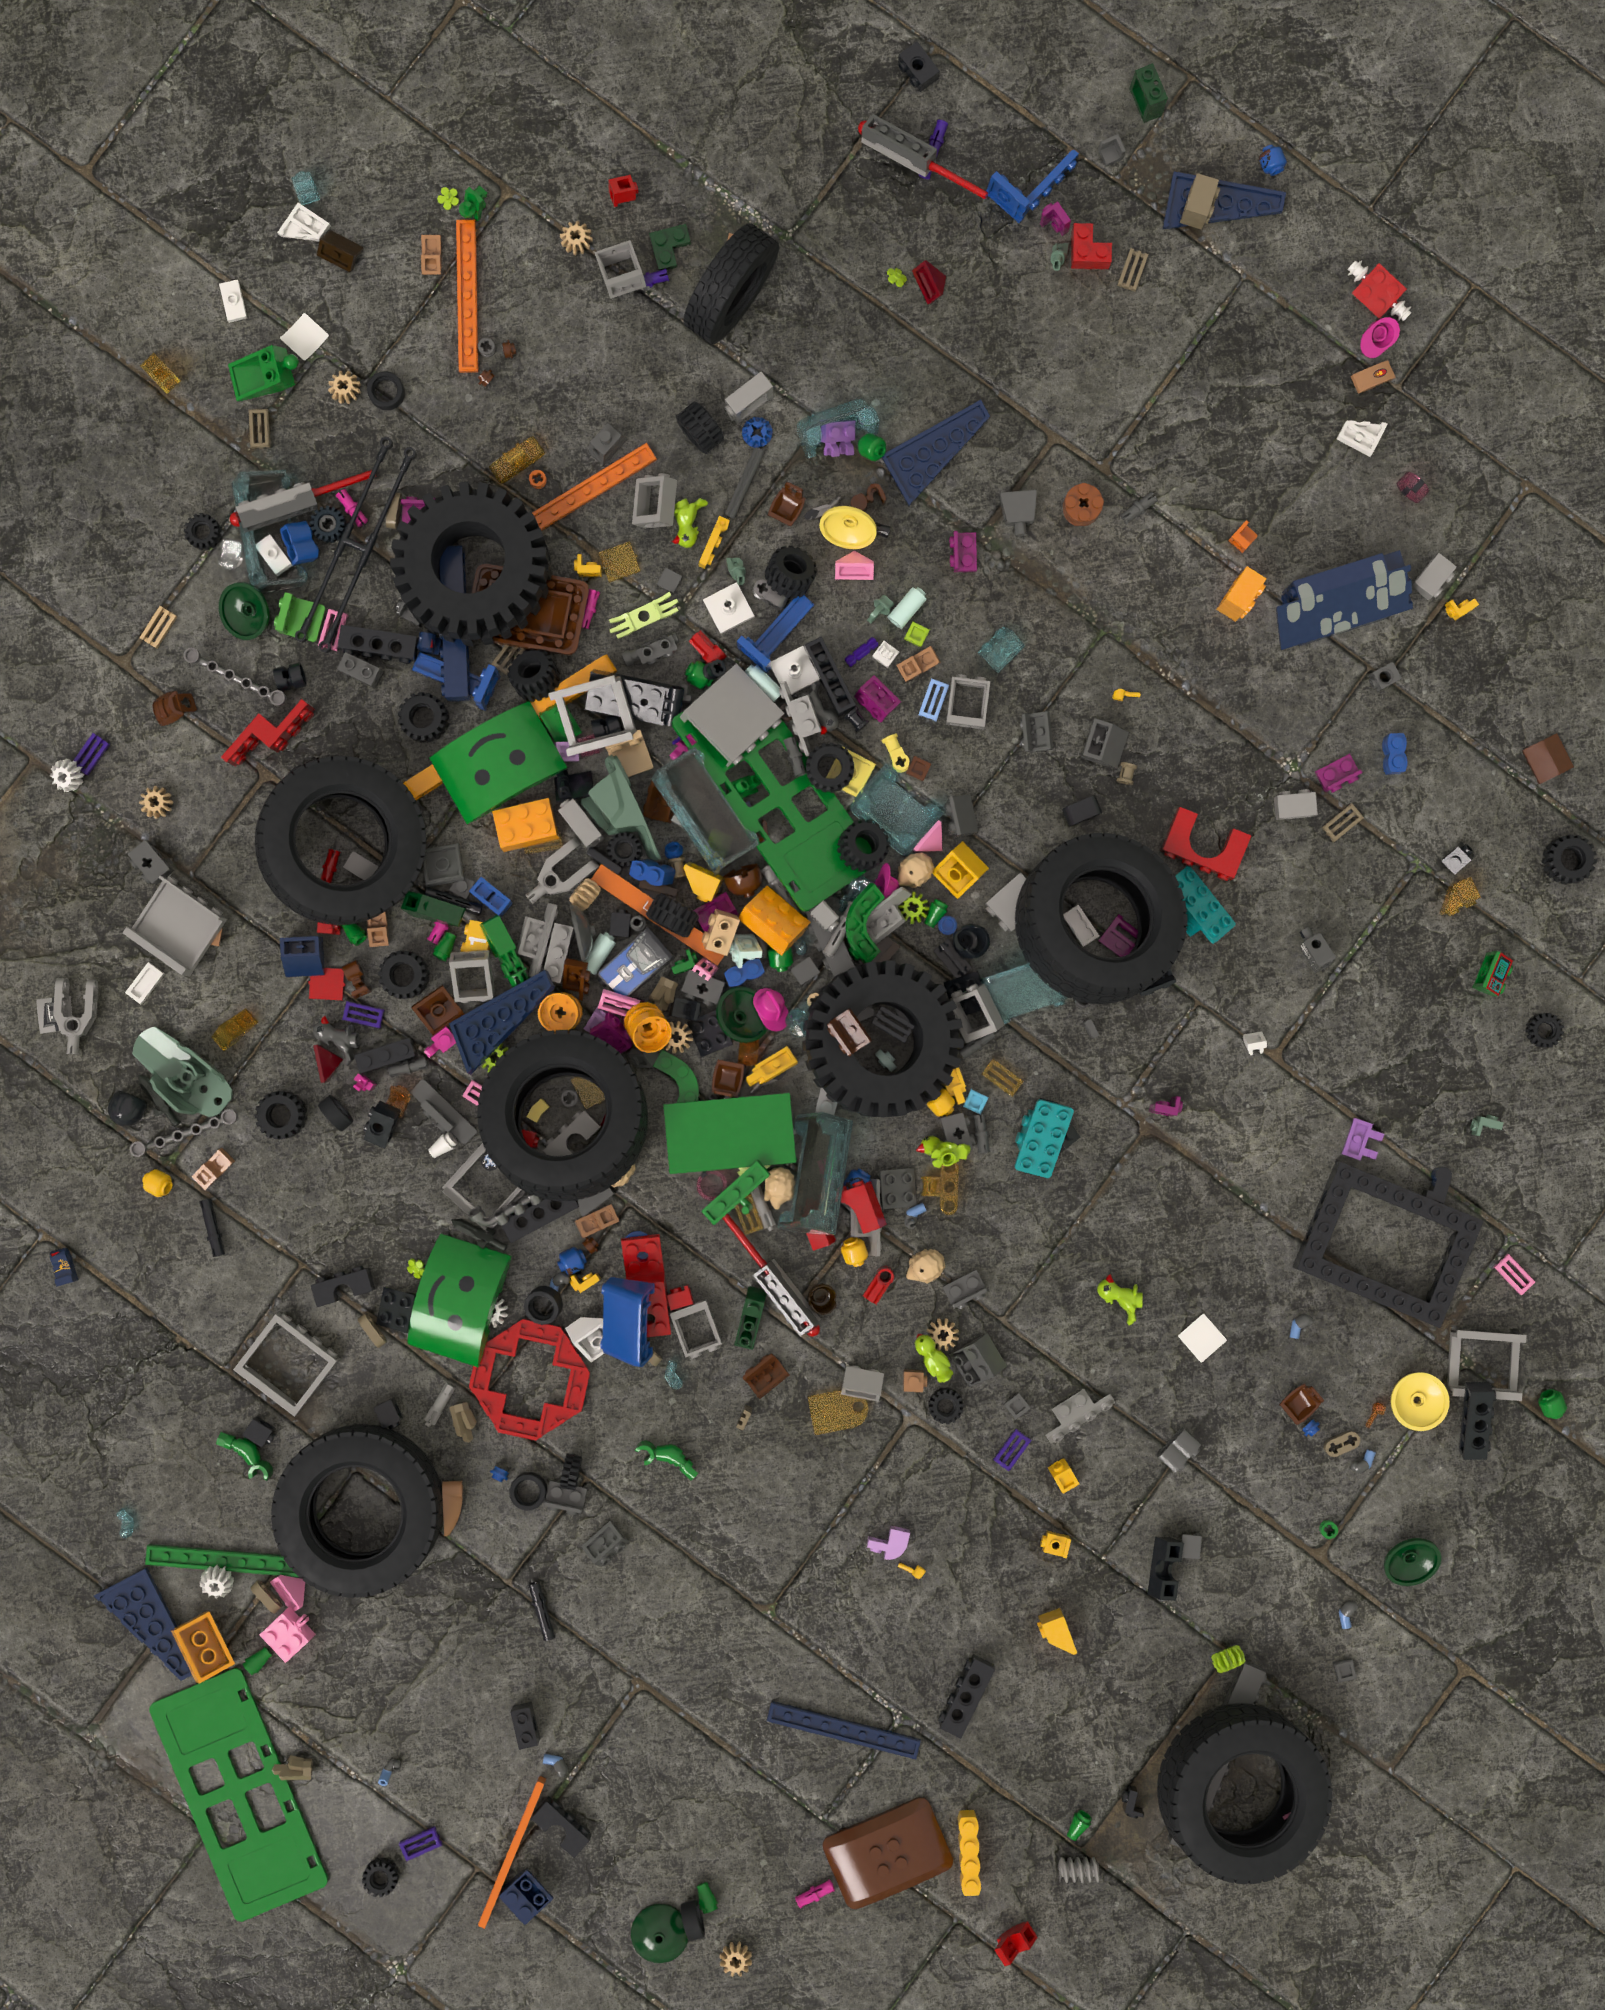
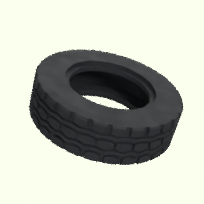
[683,223,779,344]

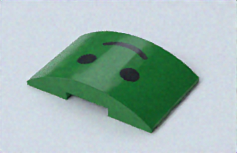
[429,701,568,825]
[407,1233,512,1367]

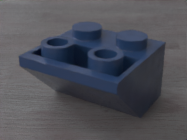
[280,936,325,977]
[498,1869,554,1925]

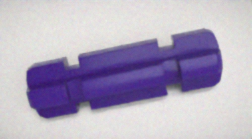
[845,637,878,667]

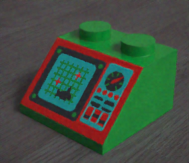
[1472,951,1513,997]

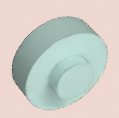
[875,1049,897,1072]

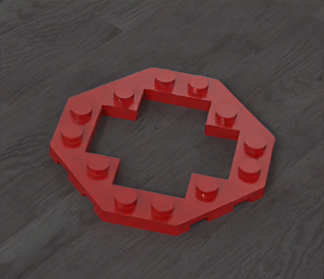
[469,1318,590,1441]

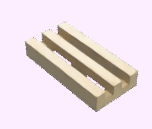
[140,606,177,649]

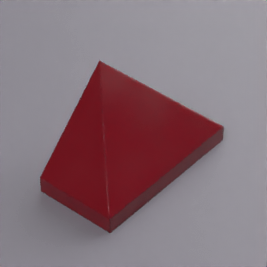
[912,260,946,305]
[313,1045,343,1083]

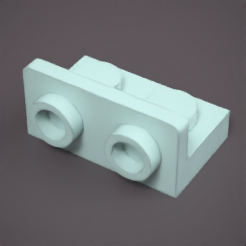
[729,934,762,968]

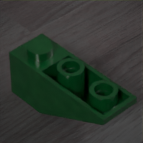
[401,891,465,927]
[734,1286,767,1350]

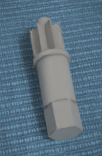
[751,1185,776,1231]
[424,1383,456,1427]

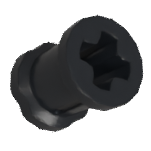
[703,659,726,680]
[844,707,869,733]

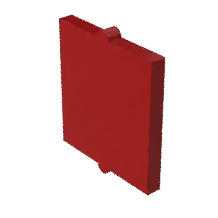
[308,968,346,1001]

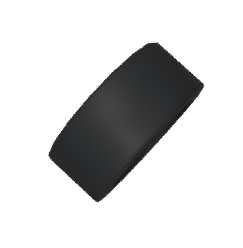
[367,371,405,410]
[318,1095,353,1131]
[524,1286,563,1325]
[509,1472,547,1511]
[681,1900,705,1941]

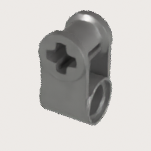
[753,579,788,610]

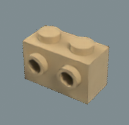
[702,909,740,956]

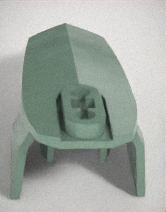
[580,755,661,860]
[132,1027,233,1117]

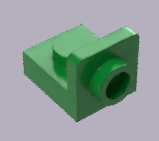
[671,949,698,975]

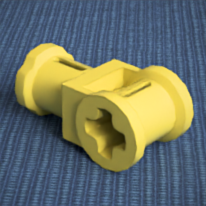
[881,733,910,773]

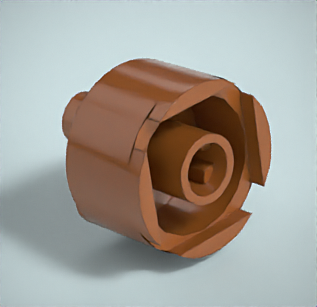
[1063,483,1104,526]

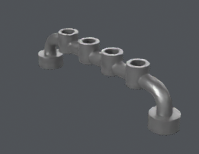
[184,648,287,707]
[130,1109,238,1157]
[468,1155,564,1226]

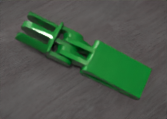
[480,915,529,988]

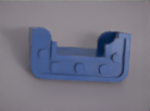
[600,1277,655,1367]

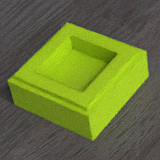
[904,622,930,648]

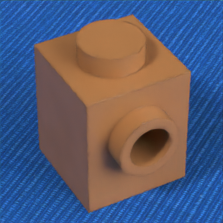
[903,1369,927,1392]

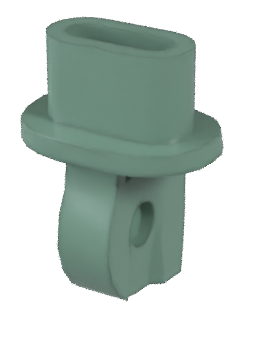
[1050,243,1068,271]
[726,557,746,585]
[867,595,894,624]

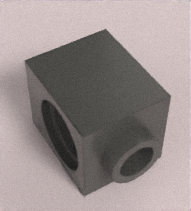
[1368,662,1402,692]

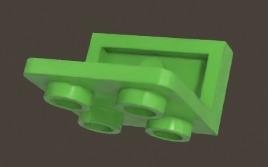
[274,592,326,642]

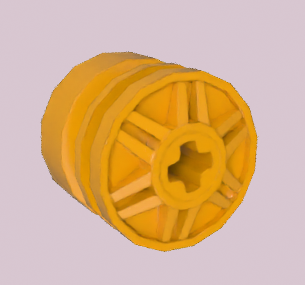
[538,992,583,1032]
[624,1002,672,1053]

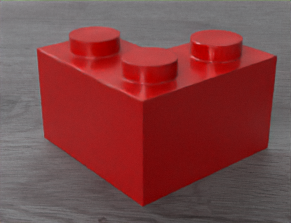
[1071,223,1112,269]

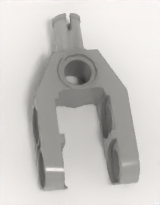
[525,837,600,904]
[53,978,98,1055]

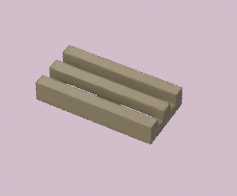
[1117,248,1149,292]
[249,409,271,449]
[491,645,527,676]
[1321,803,1364,842]
[736,1405,752,1430]

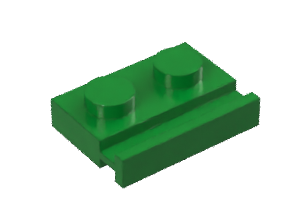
[539,703,582,742]

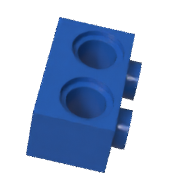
[469,877,513,917]

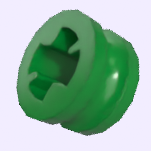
[1319,1520,1338,1539]

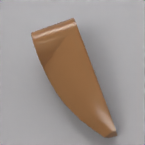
[442,1481,463,1536]

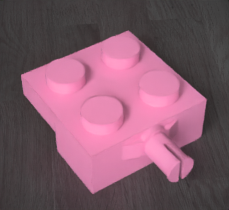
[260,1606,316,1663]

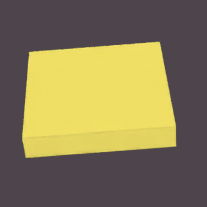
[826,747,876,798]

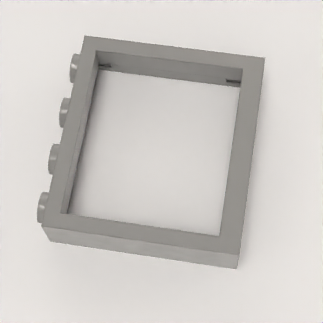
[233,1312,340,1417]

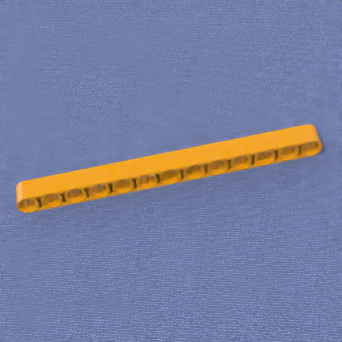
[403,654,617,801]

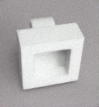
[872,641,899,668]
[1243,1032,1267,1055]

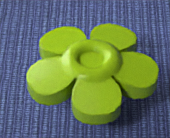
[437,187,459,210]
[887,268,907,287]
[407,1259,425,1279]

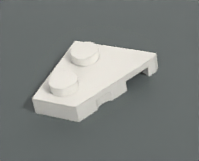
[277,203,331,241]
[1337,420,1387,457]

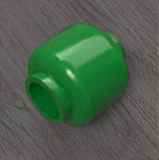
[858,433,886,461]
[684,660,713,689]
[767,947,794,972]
[1538,1389,1567,1419]

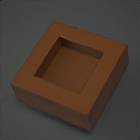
[906,756,931,782]

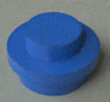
[664,842,684,859]
[938,916,957,935]
[1302,1419,1320,1437]
[490,1466,508,1482]

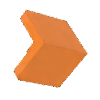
[1228,520,1257,553]

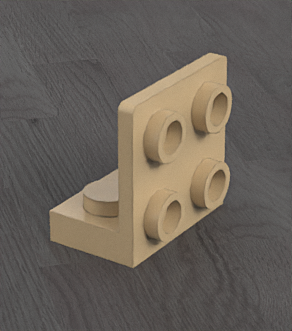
[606,730,654,777]

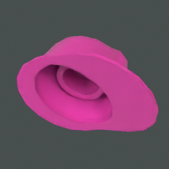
[1360,317,1400,358]
[873,863,899,901]
[753,988,789,1032]

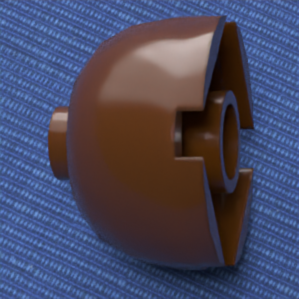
[723,863,762,898]

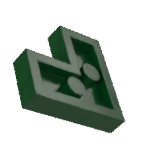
[649,224,691,271]

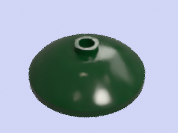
[219,582,269,640]
[716,987,768,1043]
[1384,1538,1441,1586]
[631,1904,688,1963]

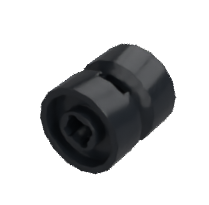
[273,662,307,692]
[591,715,622,738]

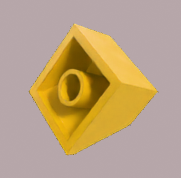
[932,841,989,899]
[684,861,724,902]
[1037,1608,1077,1655]

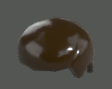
[808,1283,837,1315]

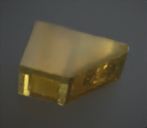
[140,353,180,394]
[1440,877,1481,916]
[211,1008,258,1051]

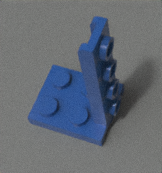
[986,150,1079,223]
[737,595,815,674]
[412,652,501,711]

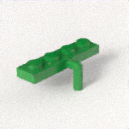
[701,1160,771,1225]

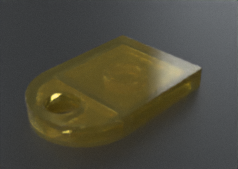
[807,1390,868,1435]

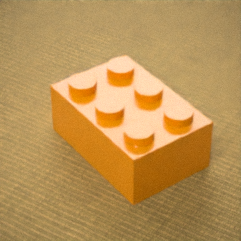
[1216,566,1266,622]
[492,798,559,852]
[738,885,811,956]
[171,1611,235,1684]

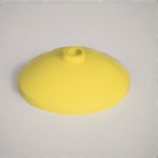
[819,506,877,549]
[1391,1372,1449,1431]

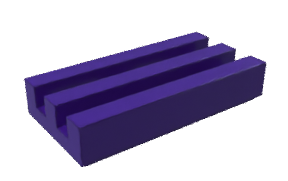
[73,733,110,775]
[342,1001,385,1028]
[993,1428,1032,1471]
[399,1826,443,1861]

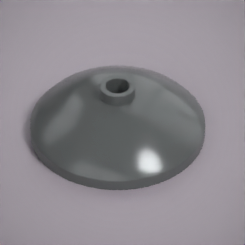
[570,904,596,962]

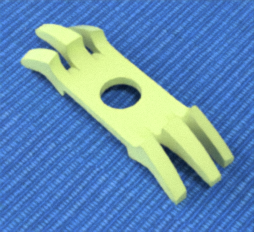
[609,592,678,639]

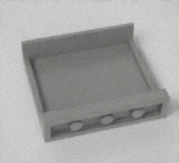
[680,663,785,767]
[123,875,227,977]

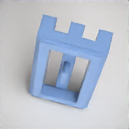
[918,678,949,721]

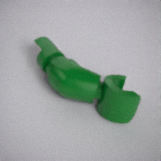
[216,1432,273,1481]
[634,1441,698,1481]

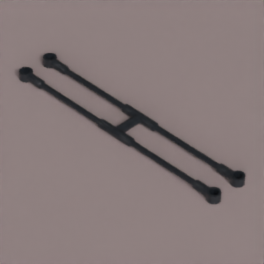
[295,437,417,653]

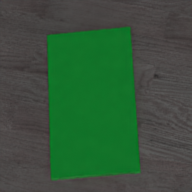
[663,1093,797,1174]

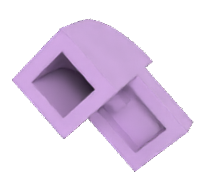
[867,1525,910,1560]

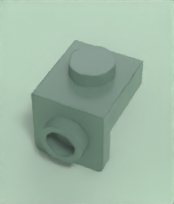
[1470,1115,1504,1136]

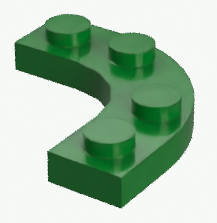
[846,883,885,964]
[653,1049,699,1103]

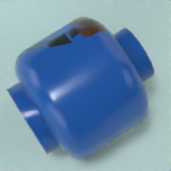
[1259,145,1287,176]
[844,1168,872,1189]
[557,1247,587,1275]

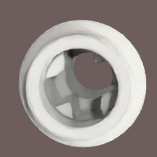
[428,1132,458,1158]

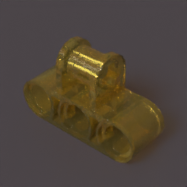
[489,436,545,484]
[921,1163,959,1215]

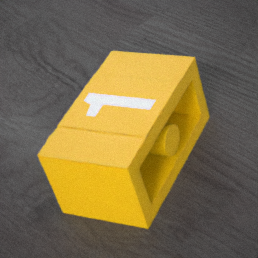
[461,920,490,952]

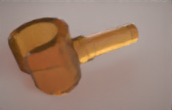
[1365,1403,1386,1428]

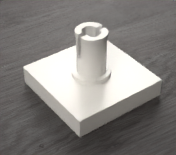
[703,582,754,634]
[771,646,820,695]

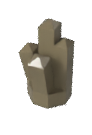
[648,976,678,1012]
[449,1402,477,1443]
[272,1755,313,1780]

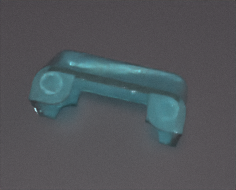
[797,398,880,459]
[850,764,944,856]
[981,963,1068,1024]

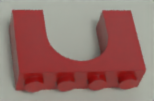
[1160,807,1251,881]
[797,1180,887,1251]

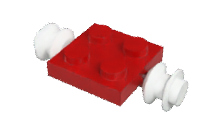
[1348,260,1411,322]

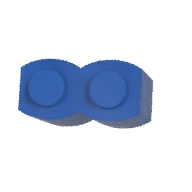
[280,521,319,565]
[1382,733,1407,775]
[629,859,676,886]
[724,959,765,987]

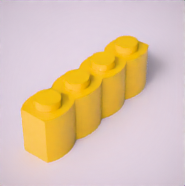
[958,1810,981,1896]

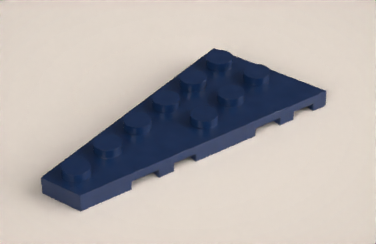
[1162,171,1286,230]
[882,400,990,506]
[449,970,555,1075]
[94,1567,192,1681]

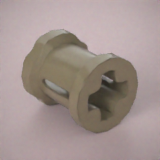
[1116,762,1137,785]
[668,857,687,879]

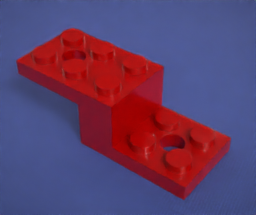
[221,699,315,767]
[621,1234,671,1337]

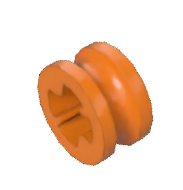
[529,470,547,489]

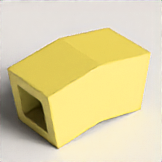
[526,1098,550,1123]

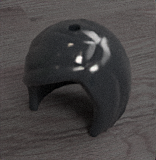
[953,924,990,959]
[108,1090,147,1127]

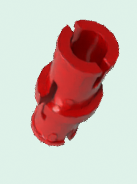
[320,849,341,883]

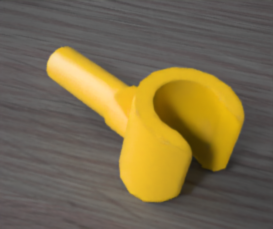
[1112,689,1141,701]
[898,1562,926,1579]

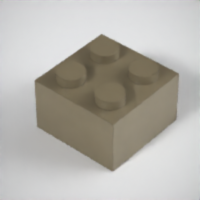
[1180,173,1220,230]

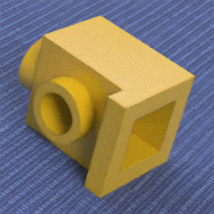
[1040,1531,1071,1558]

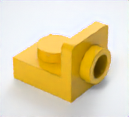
[574,554,602,577]
[1445,599,1479,621]
[570,1272,601,1293]
[1048,1458,1079,1494]

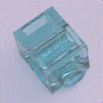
[291,172,320,205]

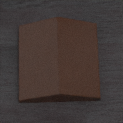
[1522,733,1574,784]
[411,985,465,1035]

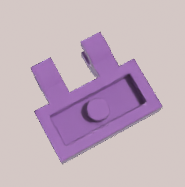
[821,420,856,457]
[1341,1118,1384,1161]

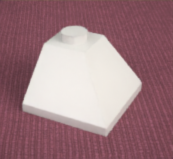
[565,1317,604,1362]

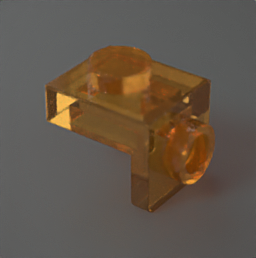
[738,1039,759,1066]
[386,1086,410,1118]

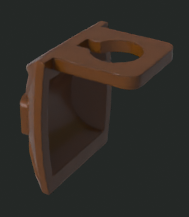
[768,482,806,527]
[153,691,197,726]
[712,1059,744,1097]
[1279,1384,1324,1425]

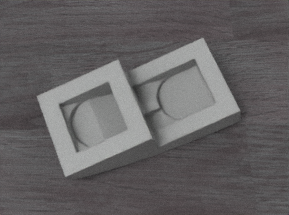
[343,851,379,880]

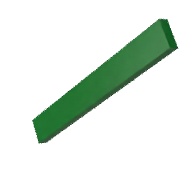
[145,1544,298,1577]

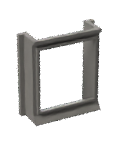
[548,675,637,757]
[442,1143,526,1230]
[1446,1330,1527,1401]

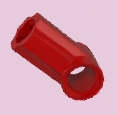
[689,630,727,664]
[863,1266,894,1305]

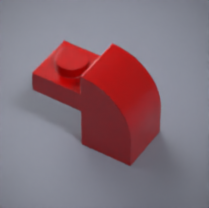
[995,1921,1038,1966]

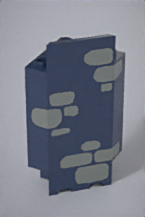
[1276,550,1413,650]

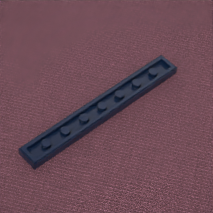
[767,1701,921,1759]

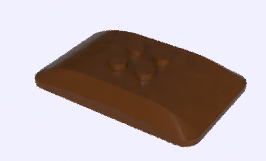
[472,564,589,655]
[823,1797,953,1909]

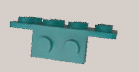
[1175,866,1235,944]
[1014,1099,1074,1178]

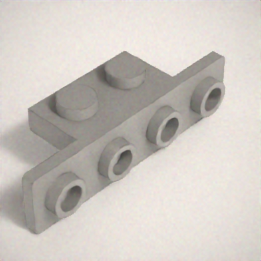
[779,681,822,757]
[845,887,911,944]
[515,903,558,977]
[851,1179,882,1256]
[1045,1389,1115,1444]

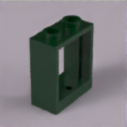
[1129,63,1168,123]

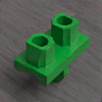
[459,186,488,222]
[725,775,761,799]

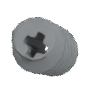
[1058,1857,1099,1883]

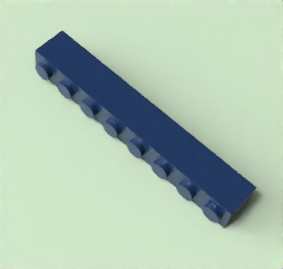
[439,546,471,702]

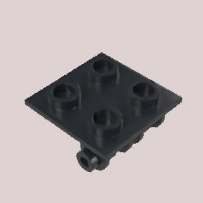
[554,769,593,803]
[943,971,982,1015]
[687,1010,733,1057]
[376,1287,416,1333]

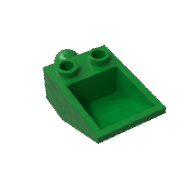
[228,345,299,402]

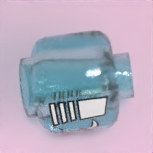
[785,1008,809,1037]

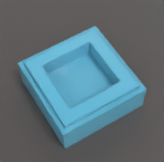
[963,1089,988,1115]

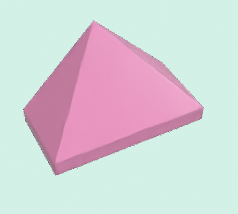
[835,551,874,580]
[913,820,942,853]
[270,1575,305,1612]

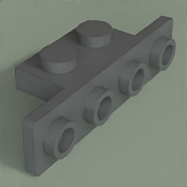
[410,1079,478,1145]

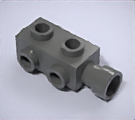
[622,632,679,667]

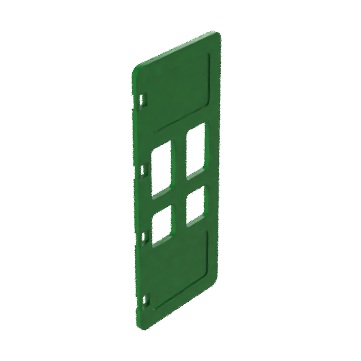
[671,711,871,912]
[149,1668,328,1922]

